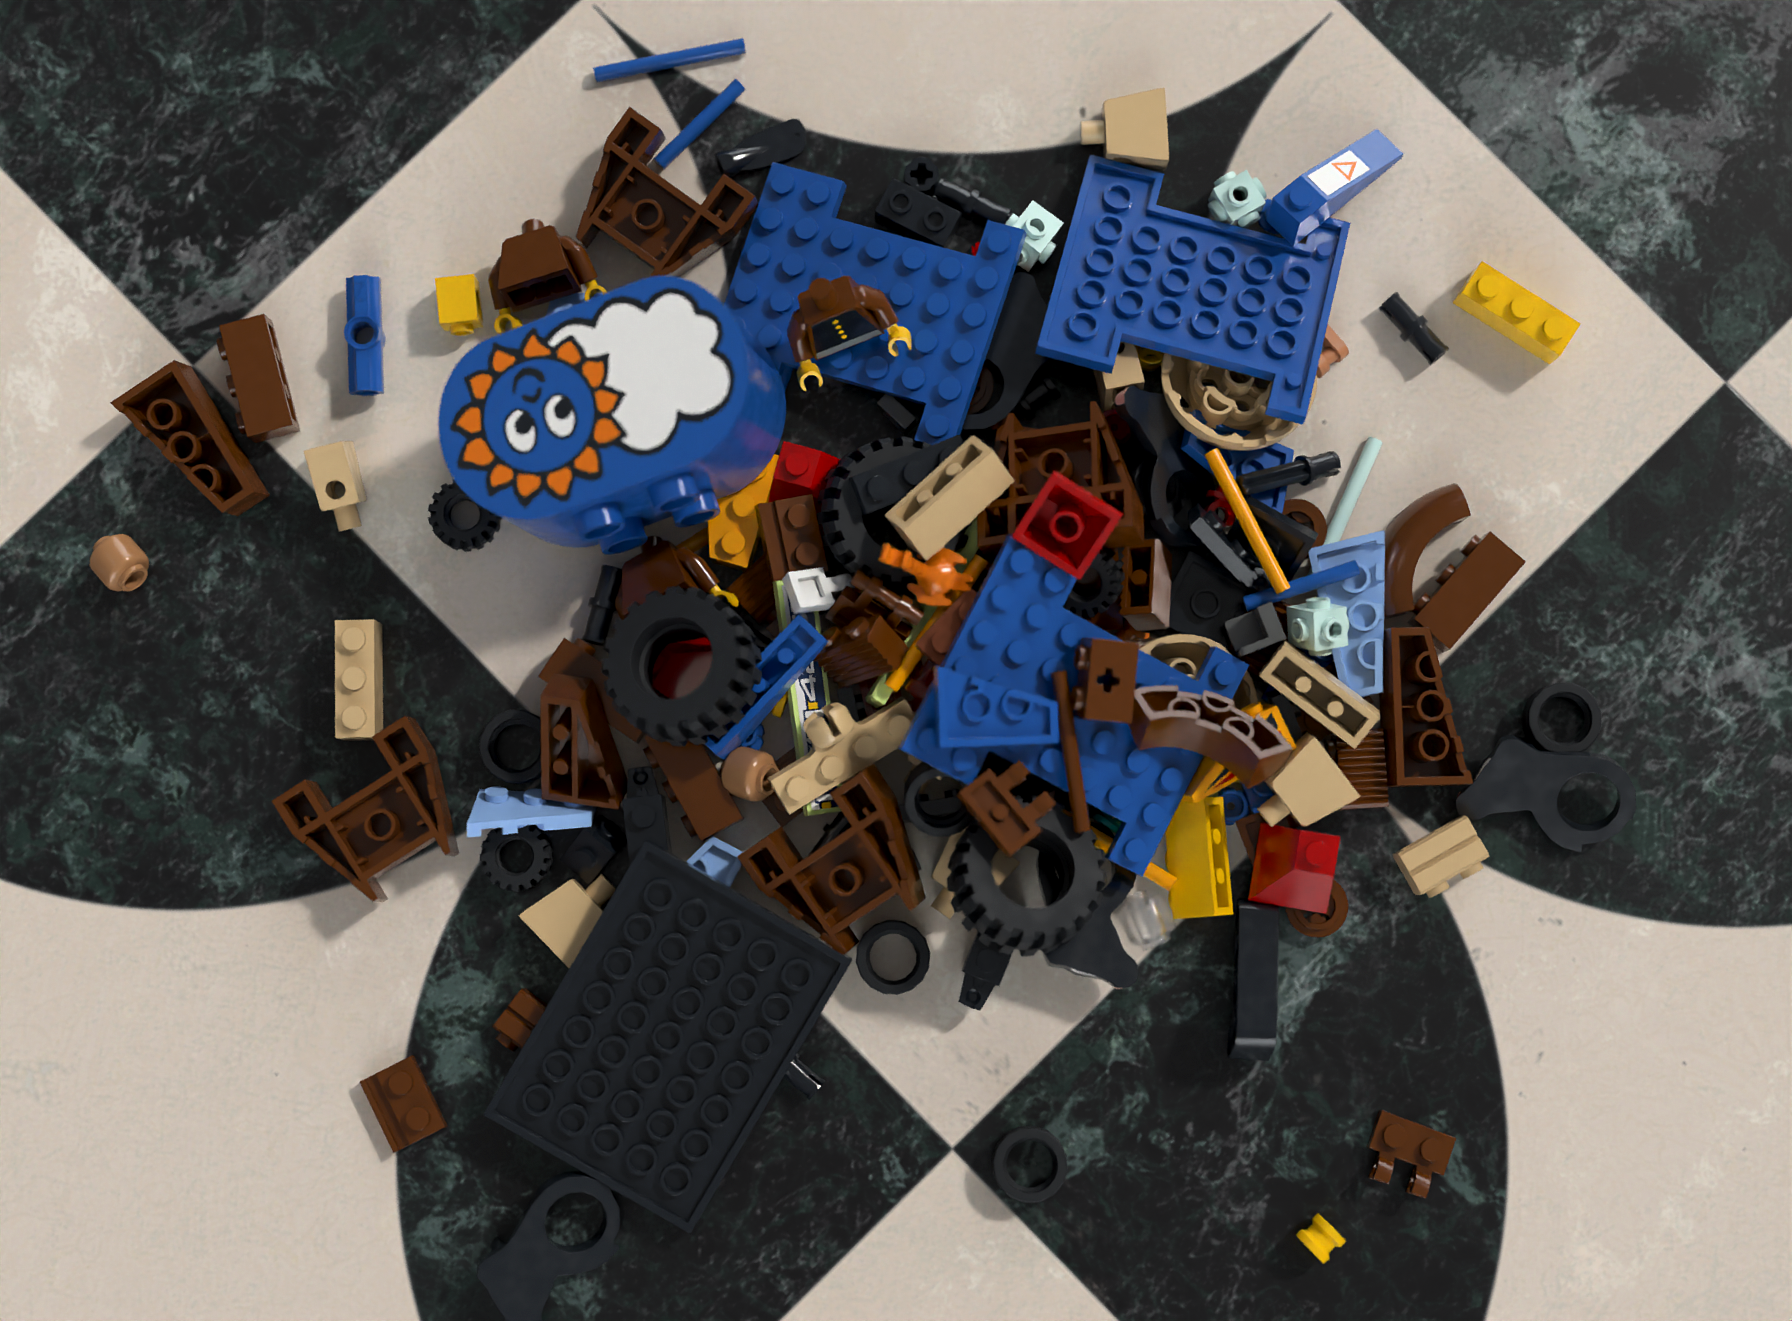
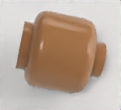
[89,534,149,592]
[720,746,779,802]

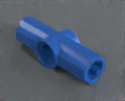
[344,275,386,396]

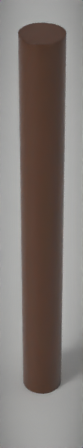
[1051,670,1091,832]

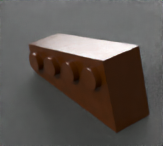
[110,360,269,516]
[1379,627,1474,787]

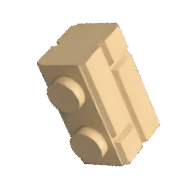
[1392,815,1490,898]

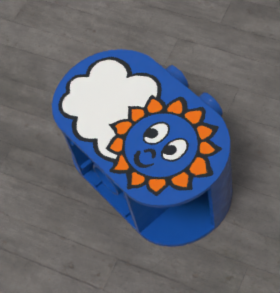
[438,276,786,555]

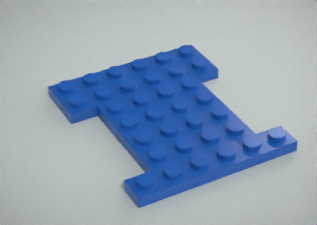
[1035,154,1350,425]
[724,162,1027,445]
[898,534,1249,876]

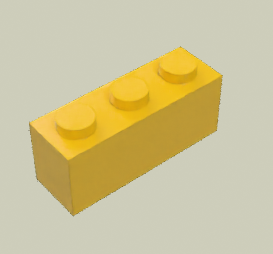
[1452,261,1581,365]
[1165,797,1233,919]

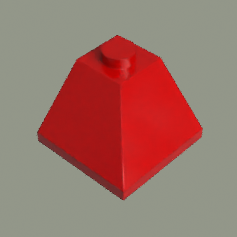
[768,441,840,536]
[1012,471,1123,580]
[652,637,712,699]
[1248,822,1340,914]

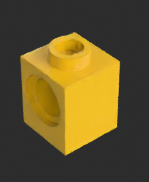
[435,274,483,336]

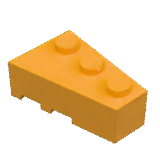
[708,454,779,572]

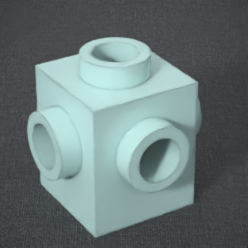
[1208,170,1267,228]
[1005,200,1064,272]
[1286,597,1349,656]

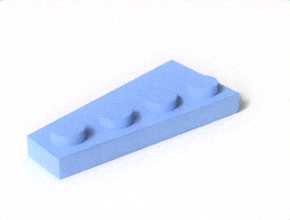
[1308,530,1385,698]

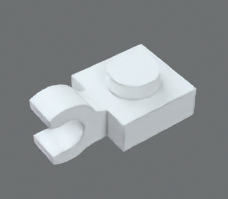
[782,567,855,615]

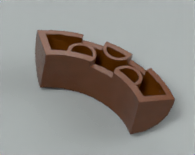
[1384,483,1471,619]
[1128,685,1293,789]

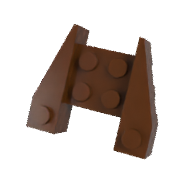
[576,106,758,277]
[977,401,1144,564]
[272,715,459,902]
[737,764,926,955]

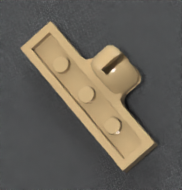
[767,697,915,814]

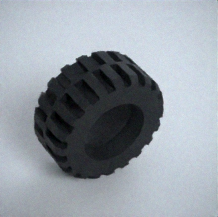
[816,437,972,589]
[601,586,762,746]
[947,796,1107,956]

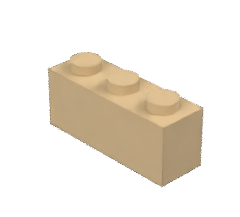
[885,435,1015,561]
[335,619,383,741]
[1259,639,1380,749]

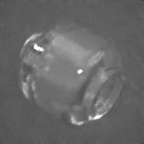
[1118,890,1176,951]

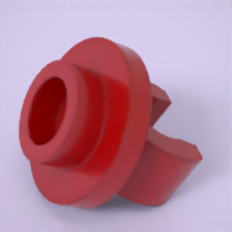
[1204,486,1236,527]

